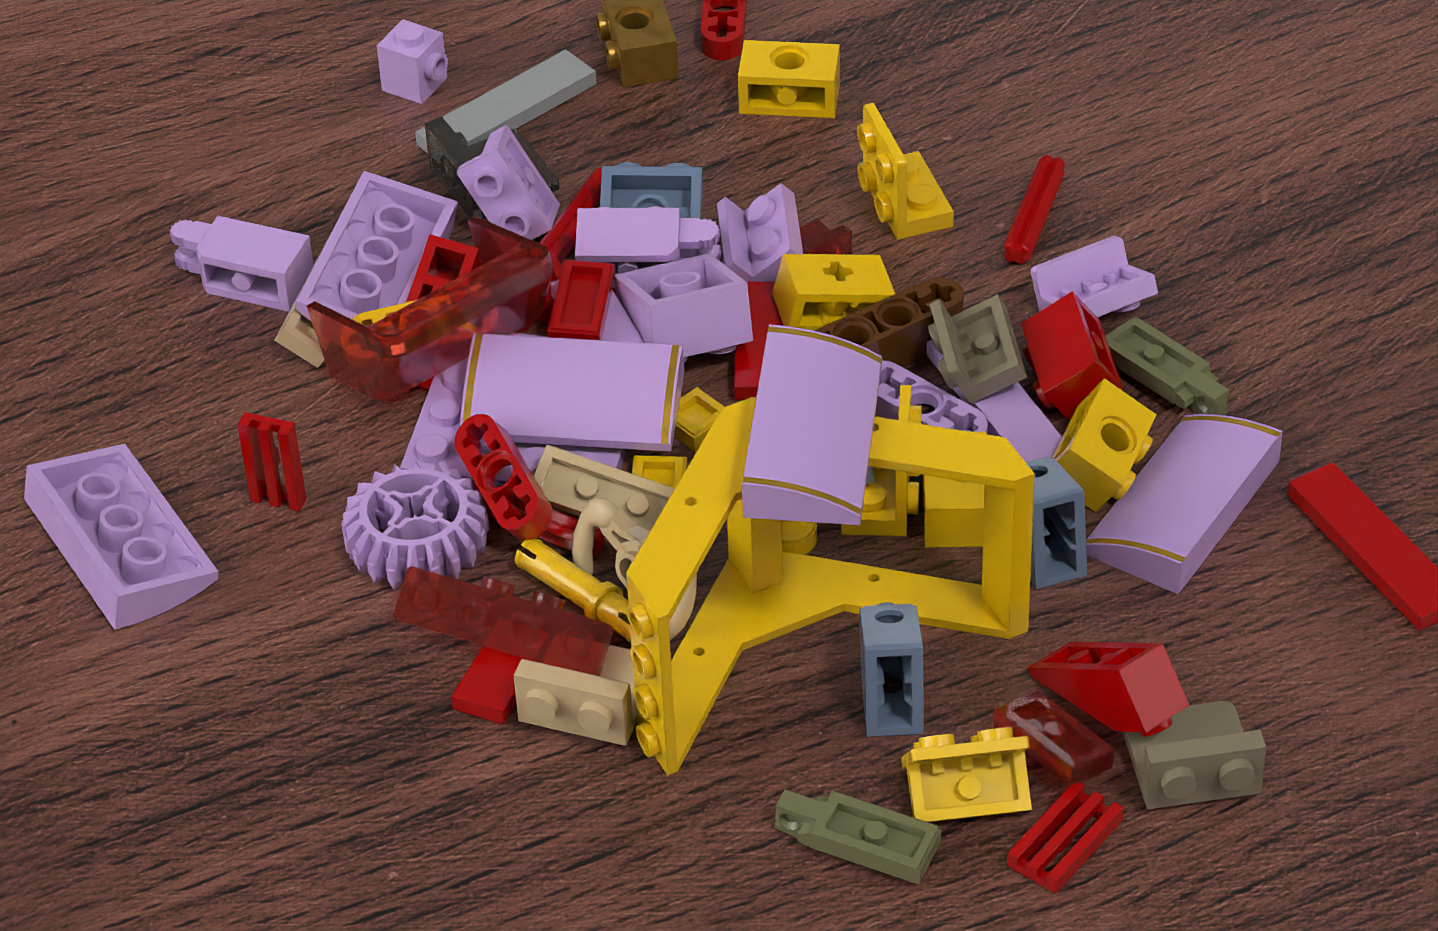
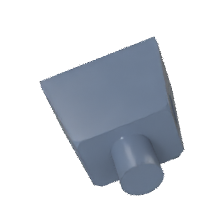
[1026,457,1087,589]
[859,602,924,737]

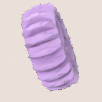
[341,461,490,592]

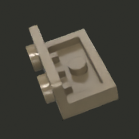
[928,294,1027,404]

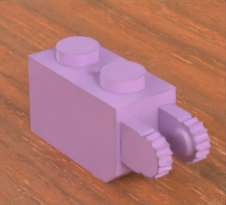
[575,206,721,288]
[170,216,314,312]

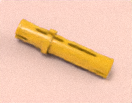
[515,538,631,643]

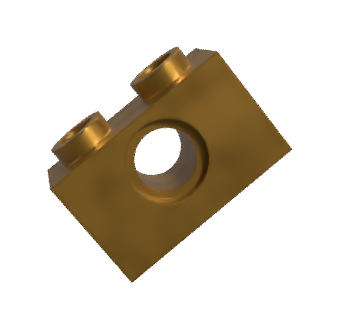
[596,0,679,88]

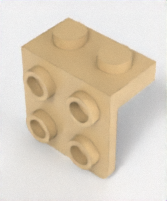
[514,635,637,746]

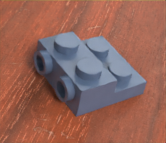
[600,162,703,220]

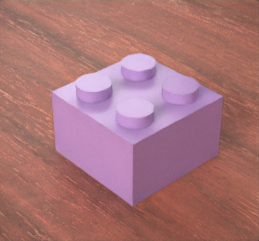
[614,253,753,362]

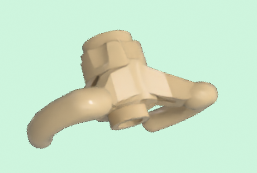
[572,497,697,641]

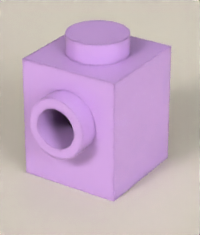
[377,19,448,104]

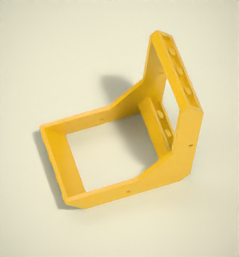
[626,397,1035,776]

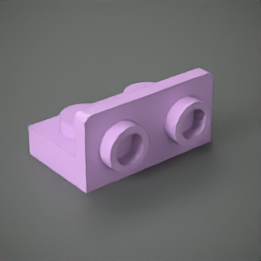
[457,125,560,250]
[717,183,803,281]

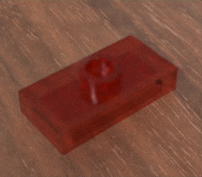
[992,691,1115,786]

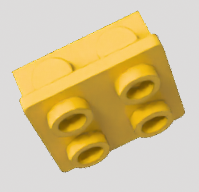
[901,727,1032,823]

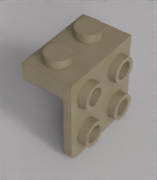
[1123,701,1266,809]

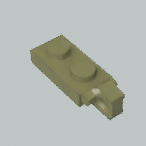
[1105,316,1229,415]
[775,789,942,885]

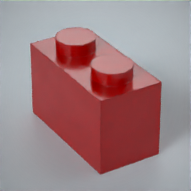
[1021,291,1123,421]

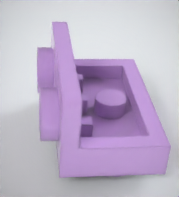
[1031,236,1158,317]

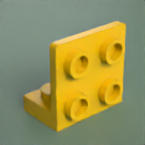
[857,103,954,240]
[841,385,922,536]

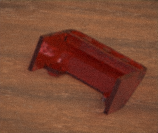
[306,216,554,403]

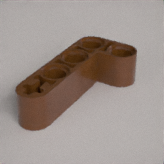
[814,277,964,367]

